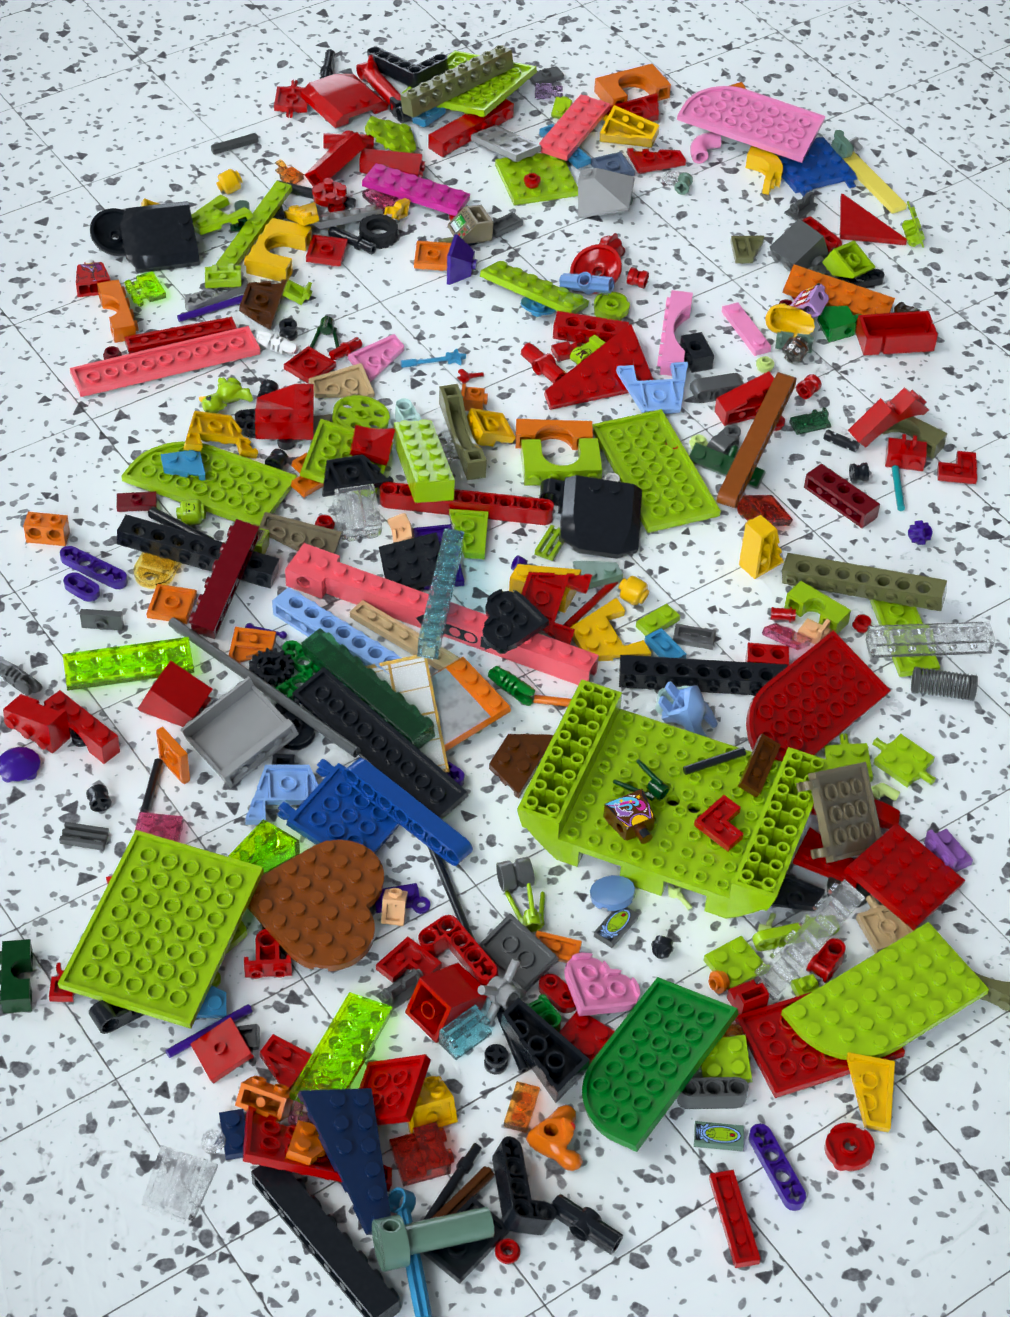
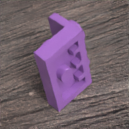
[924,828,973,872]

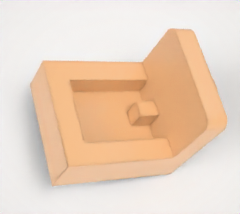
[387,513,414,543]

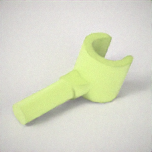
[668,884,692,911]
[758,913,776,931]

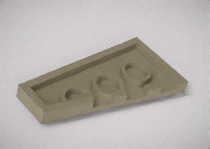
[259,512,342,554]

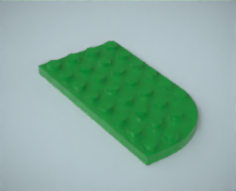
[582,977,739,1152]

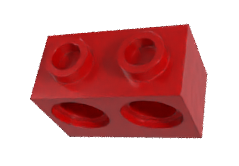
[745,642,789,666]

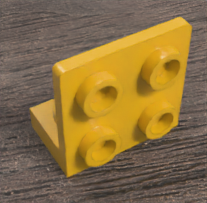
[407,1076,458,1136]

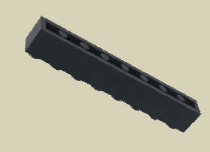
[251,1165,400,1317]

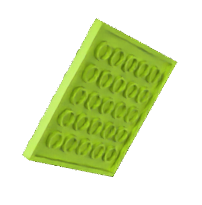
[401,50,537,117]

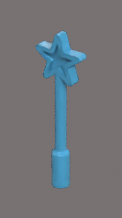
[401,349,466,368]

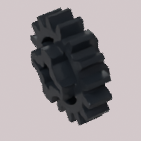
[249,648,295,688]

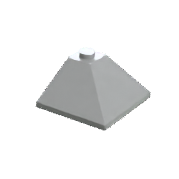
[578,168,635,218]

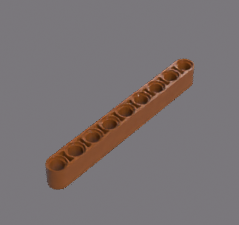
[716,372,797,509]

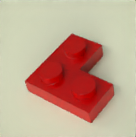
[937,451,977,484]
[694,795,744,852]
[376,936,442,983]

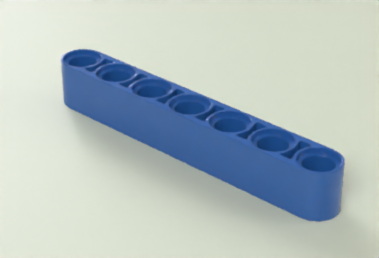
[343,758,473,866]

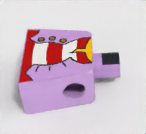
[790,283,829,318]

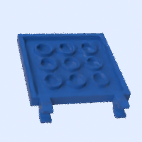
[774,137,857,196]
[277,759,400,854]

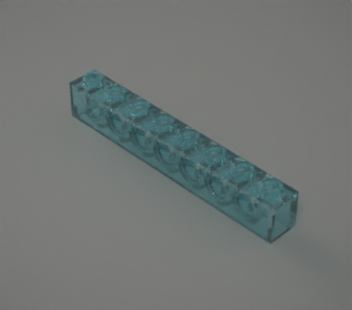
[417,528,465,659]

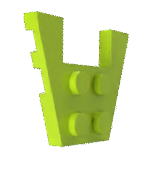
[191,195,253,235]

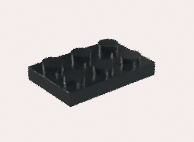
[422,1196,510,1284]

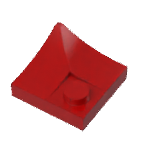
[349,425,395,466]

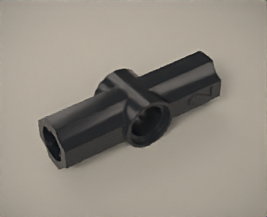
[552,1194,623,1255]

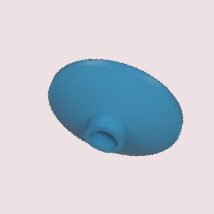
[520,297,556,317]

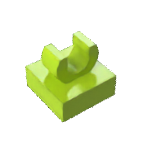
[790,974,819,997]

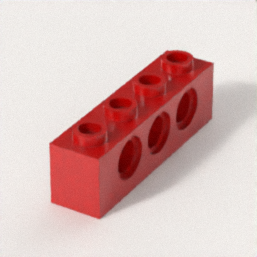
[553,311,629,344]

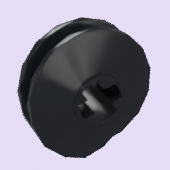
[283,712,316,751]

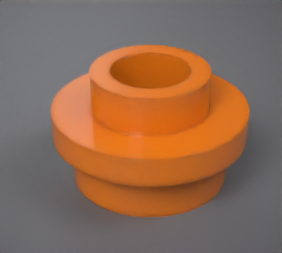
[708,970,730,994]

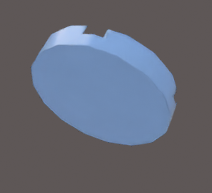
[590,875,636,911]

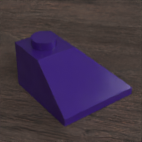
[447,234,478,285]

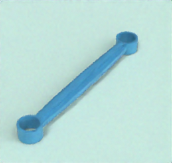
[388,1187,433,1317]

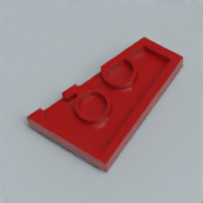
[627,148,686,173]

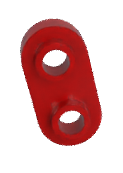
[538,974,576,1013]

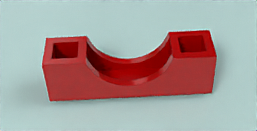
[44,690,120,764]

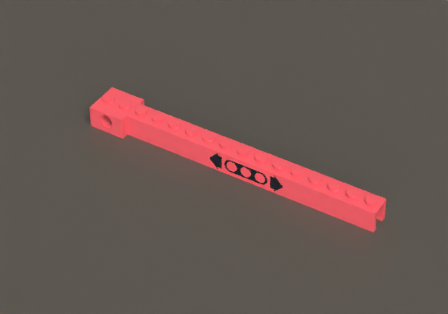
[285,543,599,685]

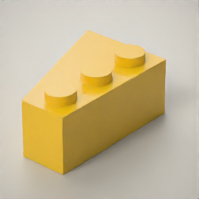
[509,564,582,613]

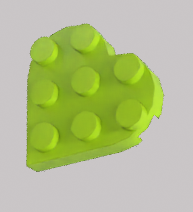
[365,116,416,153]

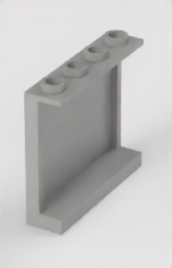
[181,676,299,788]

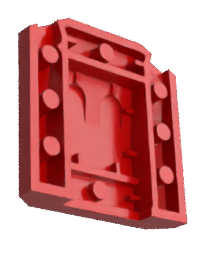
[300,74,388,128]

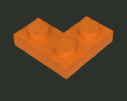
[291,453,323,498]

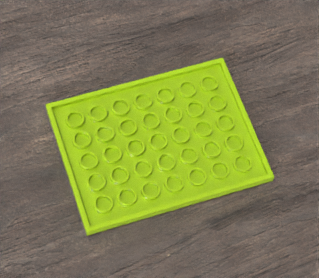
[58,830,264,1029]

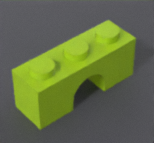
[784,581,851,634]

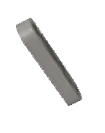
[184,276,248,312]

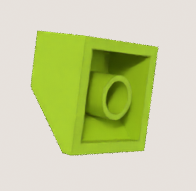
[822,240,875,278]

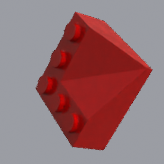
[255,383,314,440]

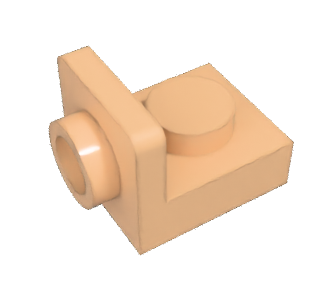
[797,618,831,644]
[381,888,408,926]

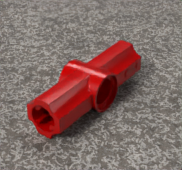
[323,130,374,149]
[520,342,566,384]

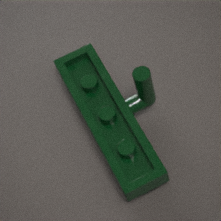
[689,443,766,490]

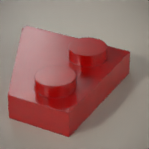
[260,1034,314,1091]

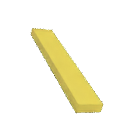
[842,151,907,214]

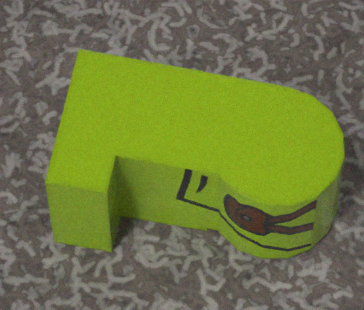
[570,335,605,365]

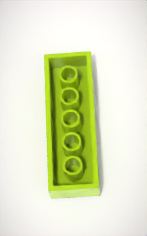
[393,419,455,503]

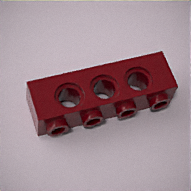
[804,463,880,529]

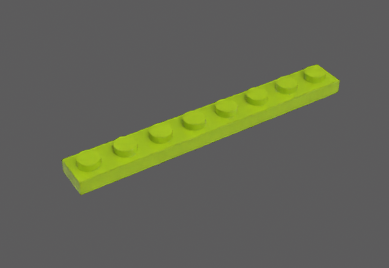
[216,181,292,266]

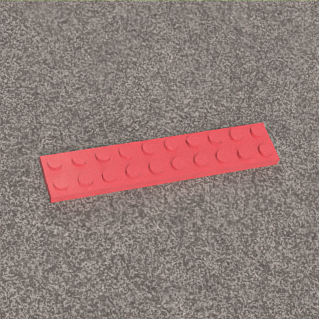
[70,326,261,397]

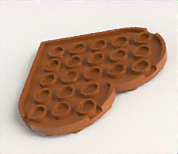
[247,840,384,971]

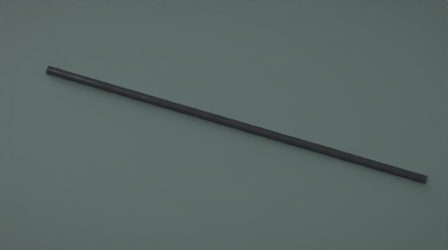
[427,846,528,1073]

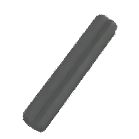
[211,133,259,155]

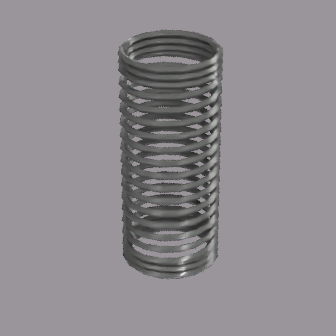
[911,666,978,701]

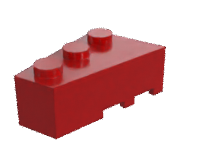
[714,371,774,426]

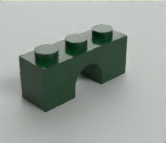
[0,939,33,1014]

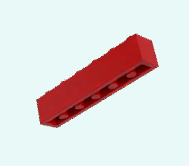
[428,99,514,157]

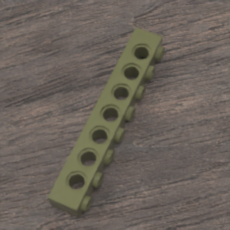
[400,45,514,118]
[782,553,947,611]

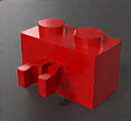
[885,434,927,471]

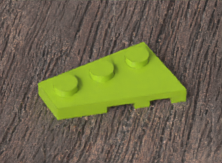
[449,509,488,559]

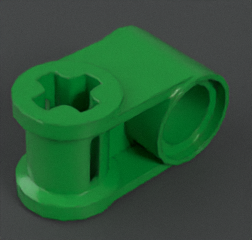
[526,994,561,1032]

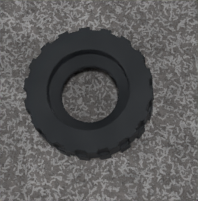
[359,214,398,249]

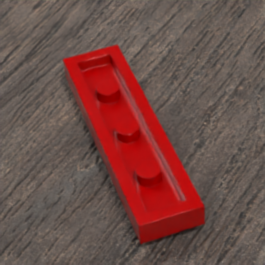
[709,1169,761,1268]

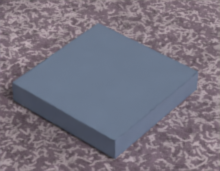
[591,152,635,176]

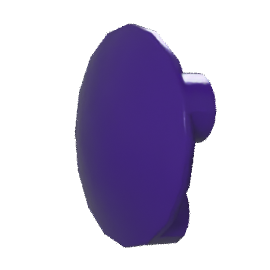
[0,747,41,783]

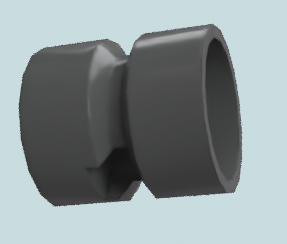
[496,857,535,892]

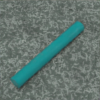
[891,465,905,511]

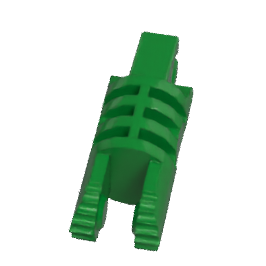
[488,666,535,706]

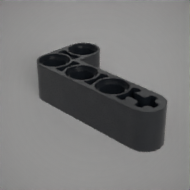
[492,1136,557,1235]

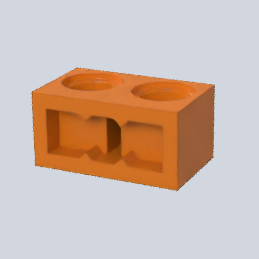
[23,511,70,546]

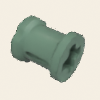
[674,172,693,195]

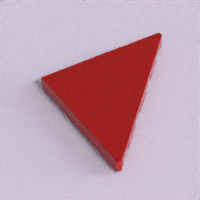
[839,194,907,245]

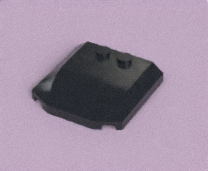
[120,201,200,273]
[559,475,642,559]

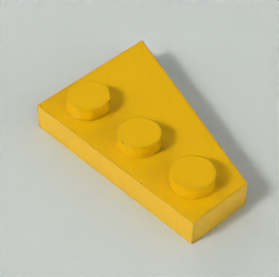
[284,202,319,226]
[846,1052,895,1132]

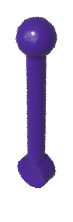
[245,623,287,639]

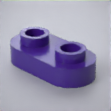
[63,572,100,602]

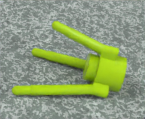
[505,883,545,932]

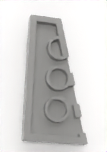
[309,204,383,229]

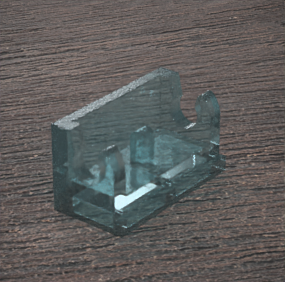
[439,1004,492,1060]

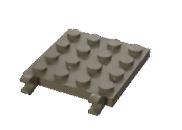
[796,762,882,863]

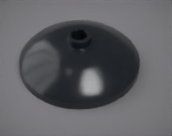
[89,208,125,256]

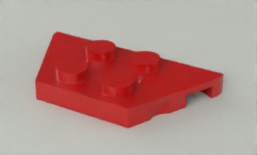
[606,93,659,122]

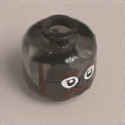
[782,336,809,364]

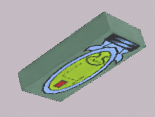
[694,1121,744,1152]

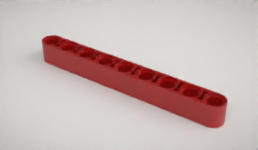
[380,482,554,525]

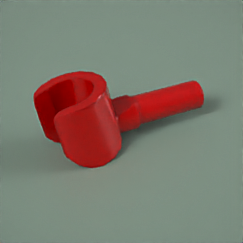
[457,369,484,383]

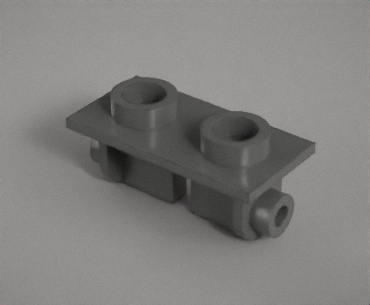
[784,192,818,220]
[376,969,423,1011]

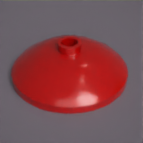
[570,244,622,294]

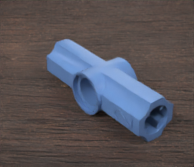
[559,272,615,295]

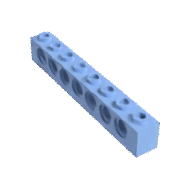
[272,587,404,676]

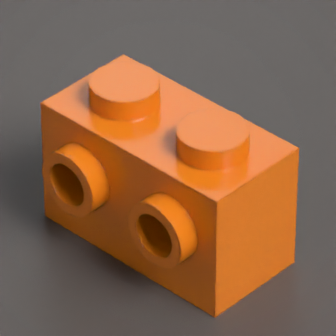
[235,1076,296,1122]

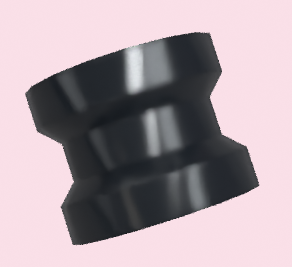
[279,318,298,341]
[265,448,289,470]
[849,462,869,483]
[86,784,112,812]
[484,1044,508,1075]

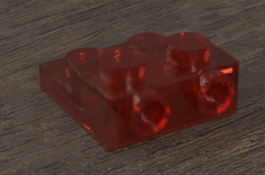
[737,495,793,527]
[389,1122,454,1187]

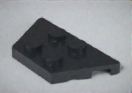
[322,454,394,497]

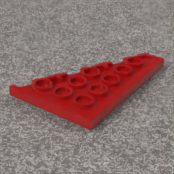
[544,324,654,410]

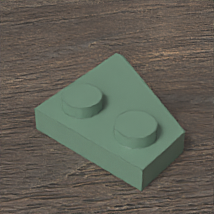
[573,561,623,589]

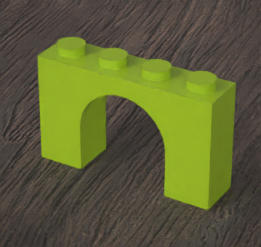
[521,438,602,486]

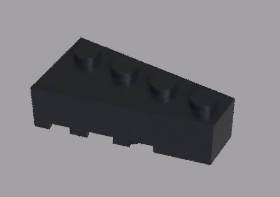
[501,997,590,1103]

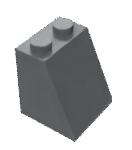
[770,219,829,271]

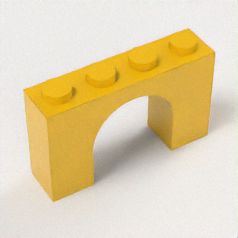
[244,218,312,282]

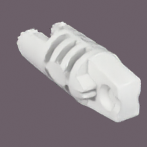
[255,331,301,357]

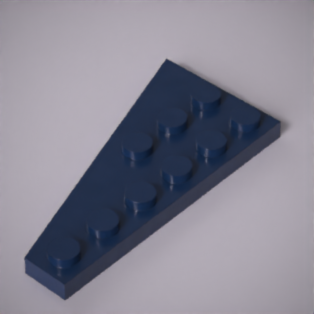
[298,1088,391,1235]

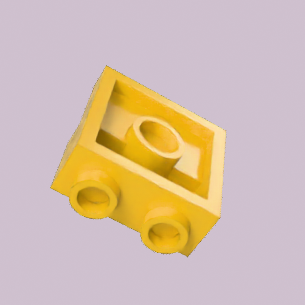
[467,408,516,447]

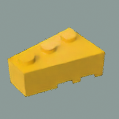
[600,105,659,148]
[739,515,784,579]

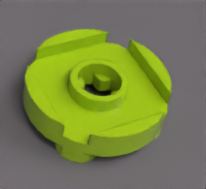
[594,292,630,321]

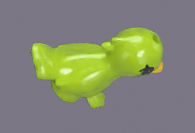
[199,377,253,413]

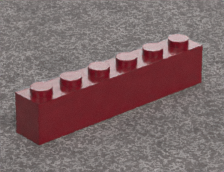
[189,519,260,639]

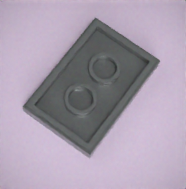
[479,913,559,992]

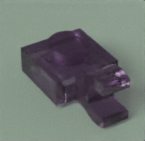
[535,83,563,99]

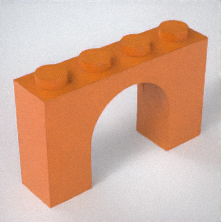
[594,63,671,106]

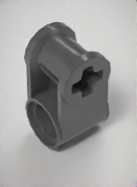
[707,424,741,455]

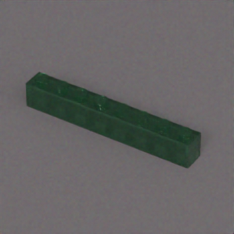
[301,628,435,749]

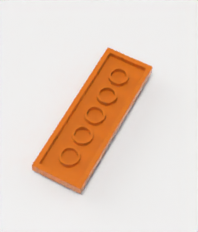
[782,264,895,315]

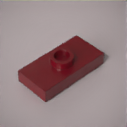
[116,491,157,512]

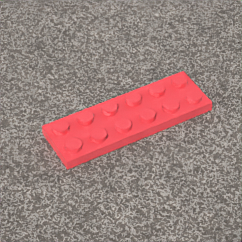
[539,94,610,161]

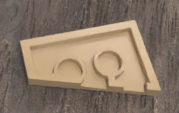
[309,363,375,398]

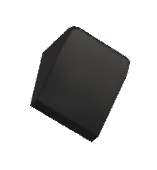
[272,753,296,765]

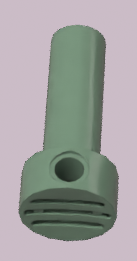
[372,1207,494,1272]

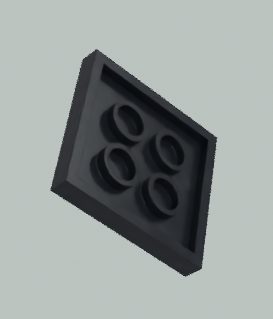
[379,532,448,589]

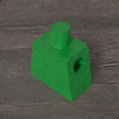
[817,306,862,343]

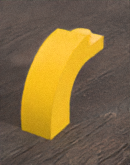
[745,145,783,195]

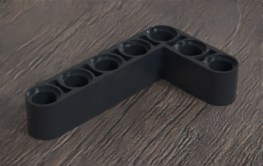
[367,47,449,88]

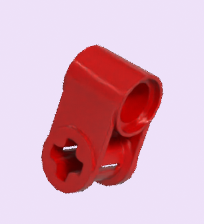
[806,938,846,983]

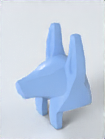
[658,681,718,737]

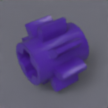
[908,520,933,545]

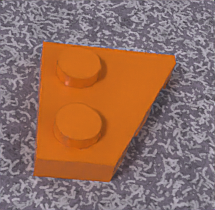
[229,627,277,663]
[285,1120,326,1166]

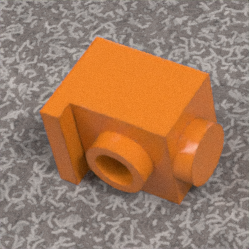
[461,384,488,411]

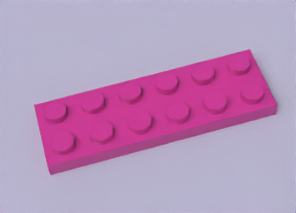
[362,163,470,216]

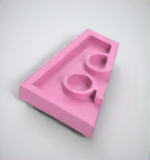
[348,334,404,382]

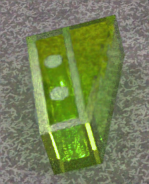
[227,819,300,875]

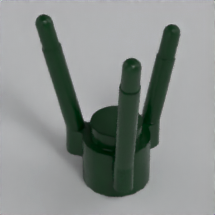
[310,316,339,348]
[613,759,670,801]

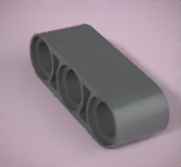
[690,373,744,403]
[676,1077,749,1109]

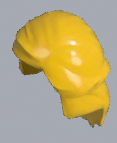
[765,303,815,338]

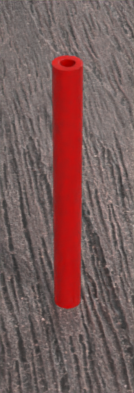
[563,582,618,627]

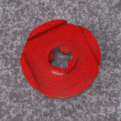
[312,178,347,207]
[824,1123,875,1171]

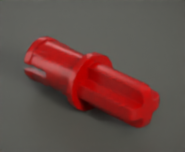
[329,337,363,360]

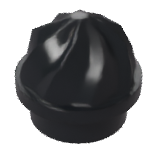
[651,935,674,959]

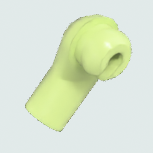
[871,783,900,801]

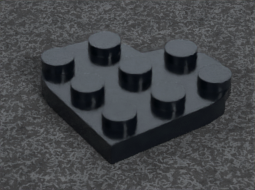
[482,589,549,654]

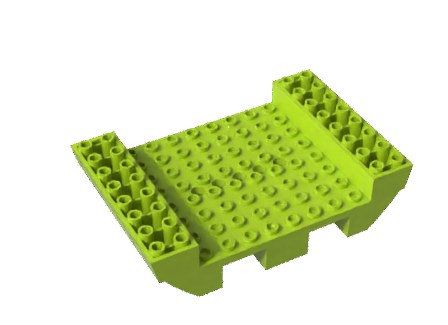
[517,679,830,919]

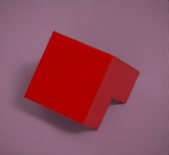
[727,979,770,1014]

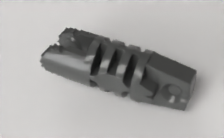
[0,659,43,696]

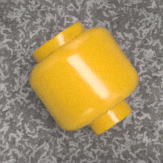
[216,169,243,195]
[618,576,650,606]

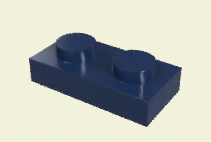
[219,1109,246,1160]

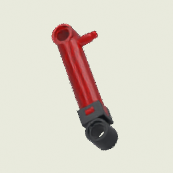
[356,55,412,123]

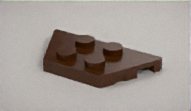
[239,279,287,330]
[489,734,553,798]

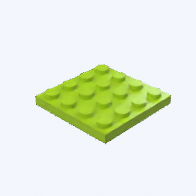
[495,153,578,206]
[300,419,394,500]

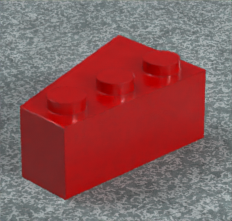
[3,694,71,754]

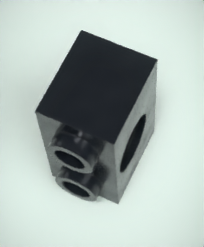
[679,332,714,373]

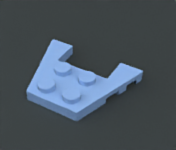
[616,362,688,414]
[245,765,318,825]

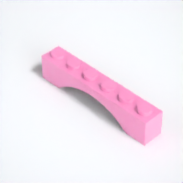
[657,290,693,376]

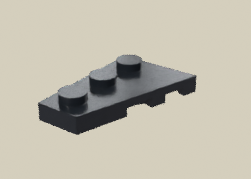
[771,874,825,912]

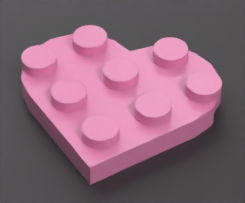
[564,952,640,1016]

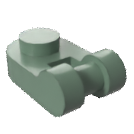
[831,130,854,158]

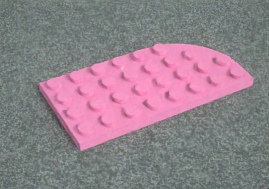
[677,86,825,163]

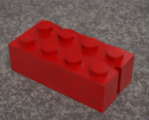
[855,311,938,355]

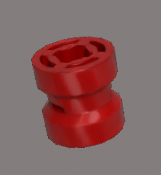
[626,267,649,289]
[796,374,822,399]

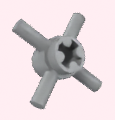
[478,958,526,1026]

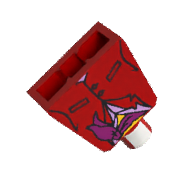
[75,259,111,297]

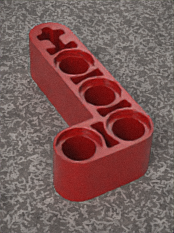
[418,915,499,986]

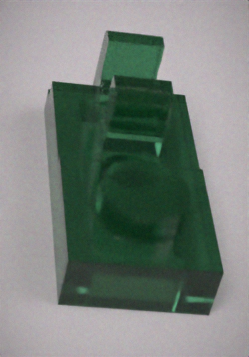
[789,407,831,435]

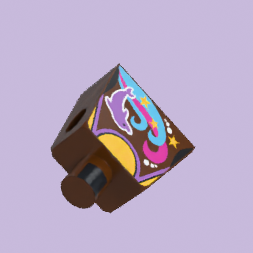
[603,789,655,844]

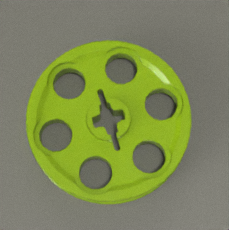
[332,395,390,429]

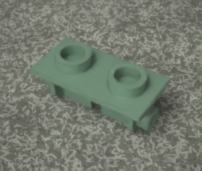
[775,331,814,353]

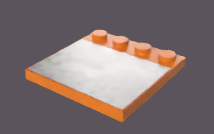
[431,657,511,751]

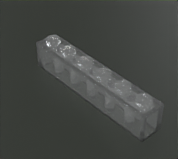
[865,621,996,658]
[754,879,865,1001]

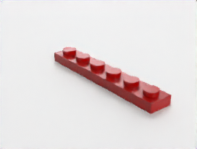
[124,317,237,354]

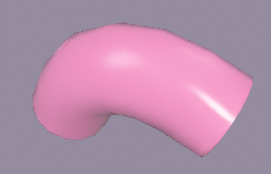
[690,132,721,164]

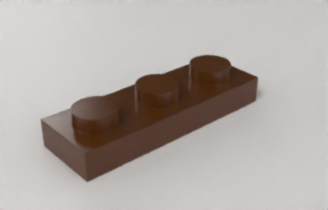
[738,734,780,798]

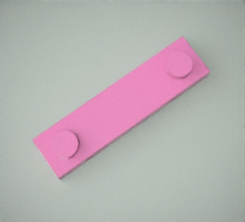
[721,302,771,356]

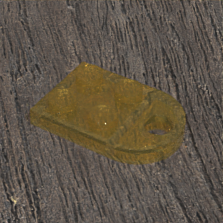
[133,552,182,589]

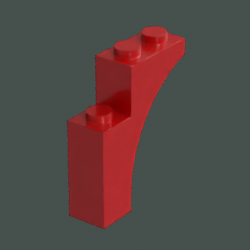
[848,387,929,447]

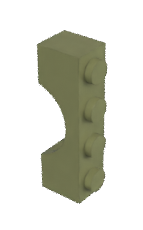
[882,416,948,459]

